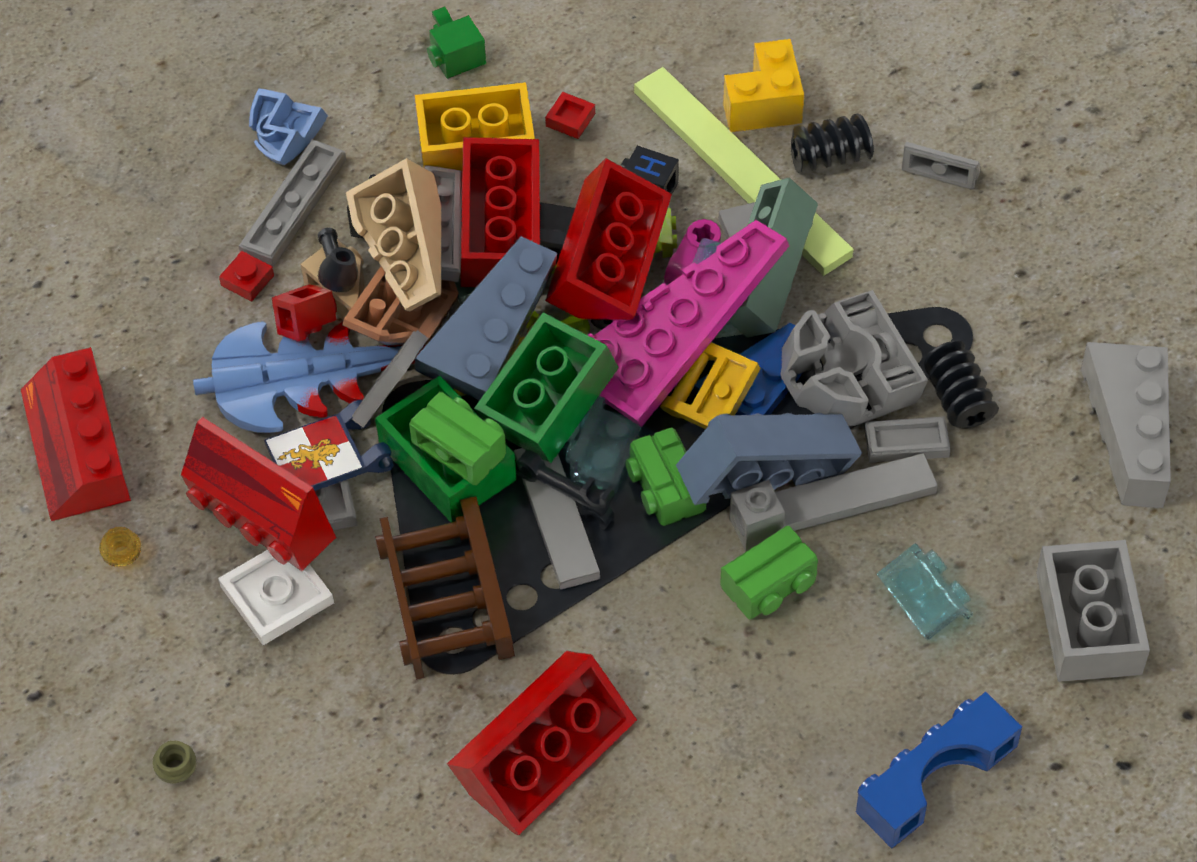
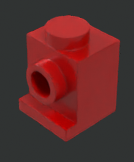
[272,284,337,342]

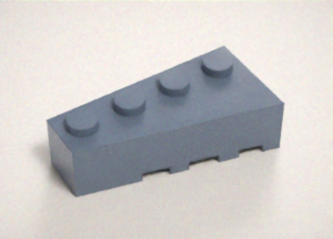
[415,236,557,401]
[676,413,862,505]

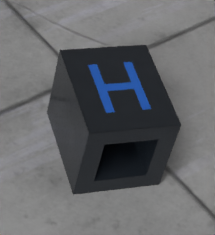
[621,145,679,194]

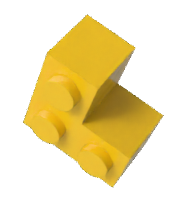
[723,39,804,132]

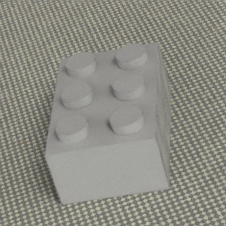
[1036,540,1150,682]

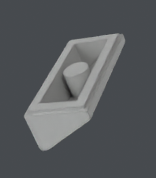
[901,142,981,190]

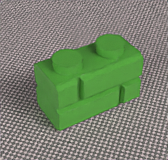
[409,392,506,486]
[625,427,706,526]
[720,526,818,619]

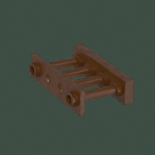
[375,496,515,680]

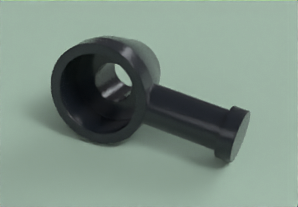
[318,228,358,292]

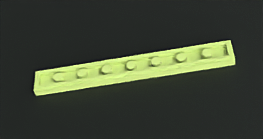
[634,67,854,276]

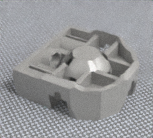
[780,290,928,426]

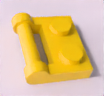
[660,342,761,429]

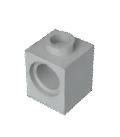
[730,480,785,551]

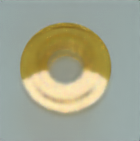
[99,527,141,567]

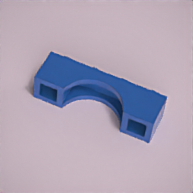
[856,692,1022,849]

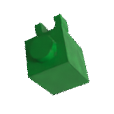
[427,6,486,79]

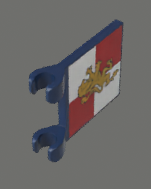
[264,400,393,491]

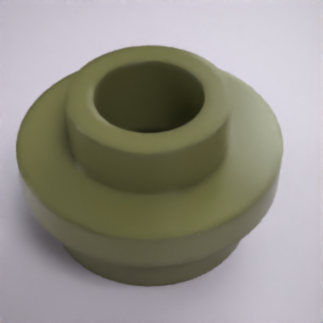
[153,740,197,783]

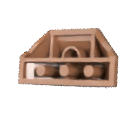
[342,266,459,346]

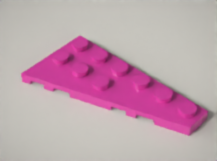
[588,220,790,427]

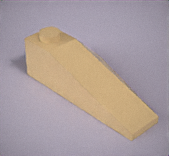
[346,158,441,312]

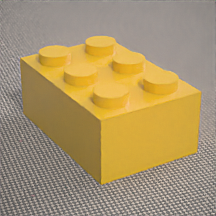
[415,82,535,171]

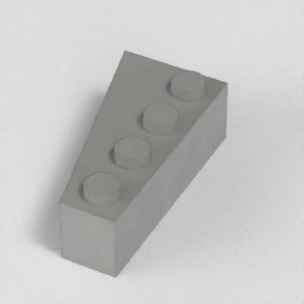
[1081,342,1171,508]

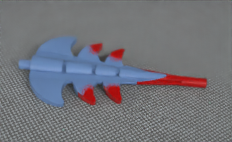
[193,321,426,433]

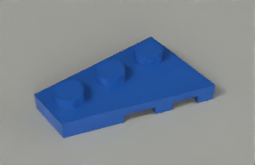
[692,323,804,415]

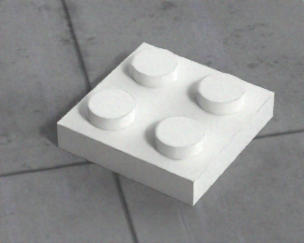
[218,550,334,645]

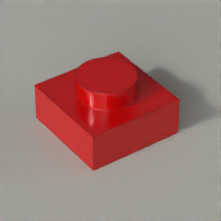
[545,92,596,139]
[219,251,274,302]

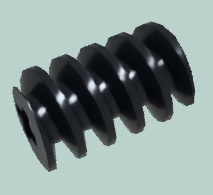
[791,113,874,173]
[924,341,999,429]

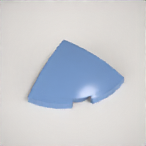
[249,88,328,165]

